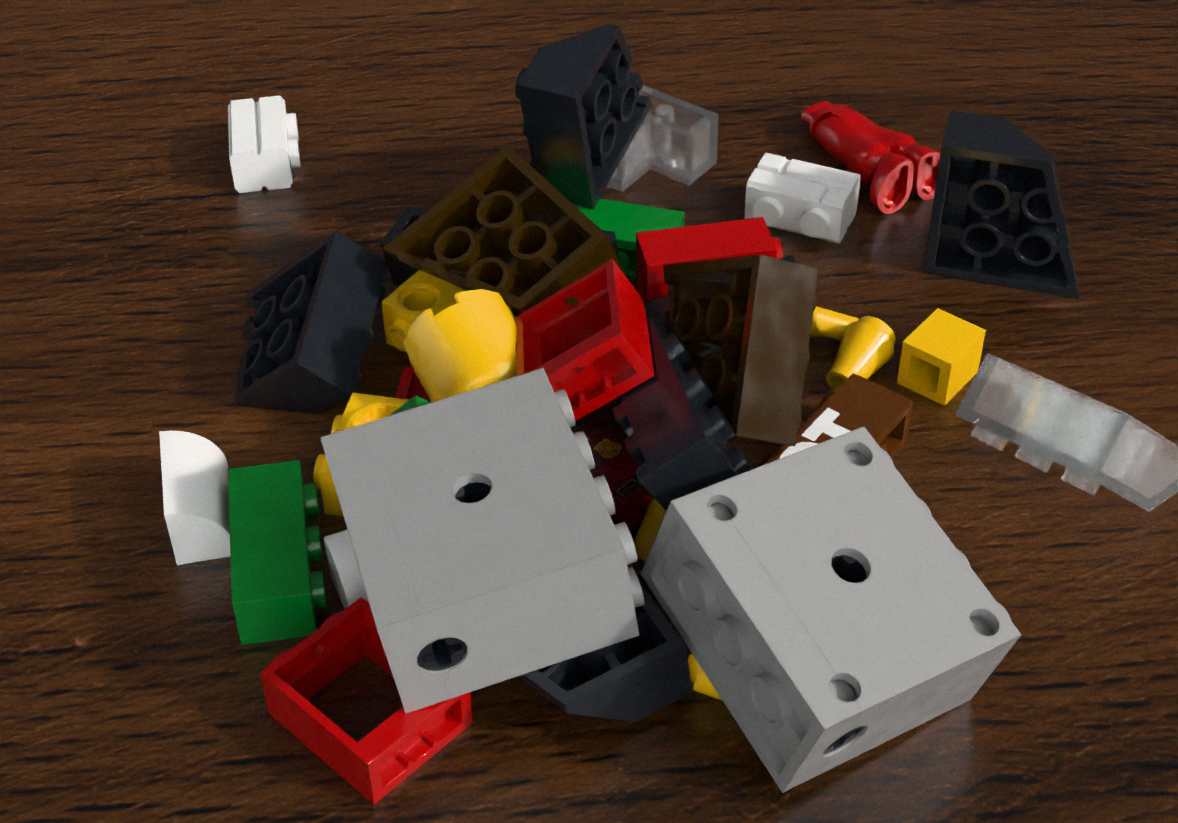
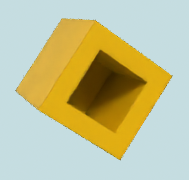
[897,308,986,406]

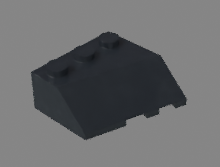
[515,24,652,209]
[923,110,1080,299]
[236,230,388,414]
[517,565,693,722]

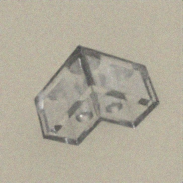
[607,85,719,192]

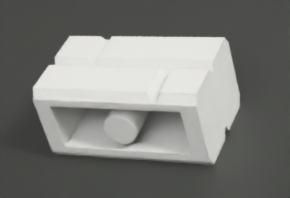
[228,96,301,193]
[744,152,861,244]

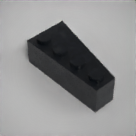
[612,317,755,511]

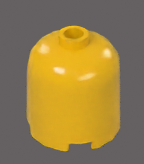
[403,289,517,402]

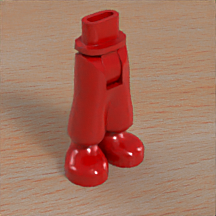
[801,101,940,214]

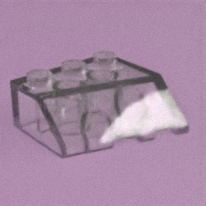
[955,353,1178,512]

